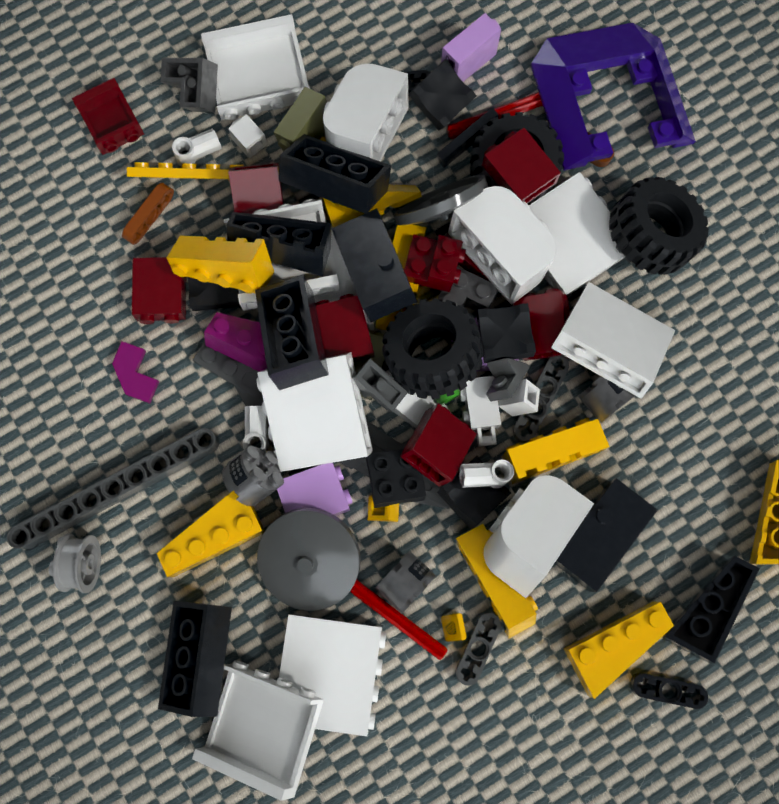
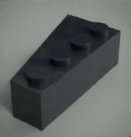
[227,212,332,277]
[661,556,760,663]

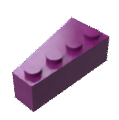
[204,312,267,372]

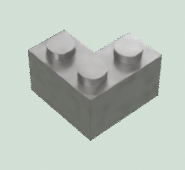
[161,58,218,112]
[438,266,498,311]

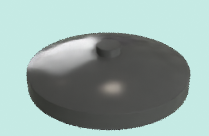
[393,175,488,225]
[257,508,361,611]

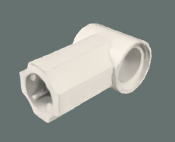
[172,128,222,166]
[242,406,270,452]
[459,459,514,488]

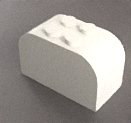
[323,64,409,162]
[448,186,556,305]
[484,475,594,598]

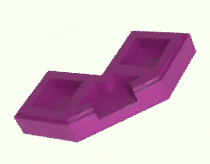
[112,341,159,404]

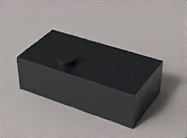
[278,134,391,214]
[332,208,417,322]
[255,275,329,390]
[554,478,658,592]
[158,601,232,717]

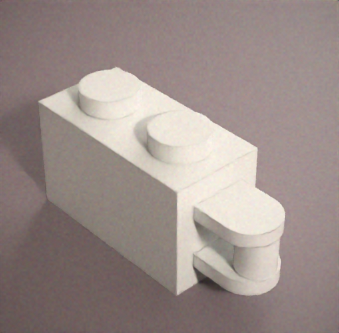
[459,376,501,447]

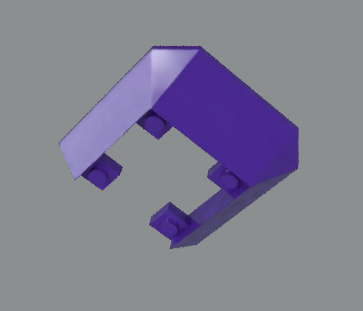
[530,23,696,171]

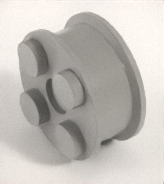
[49,534,101,593]

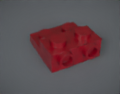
[404,234,466,293]

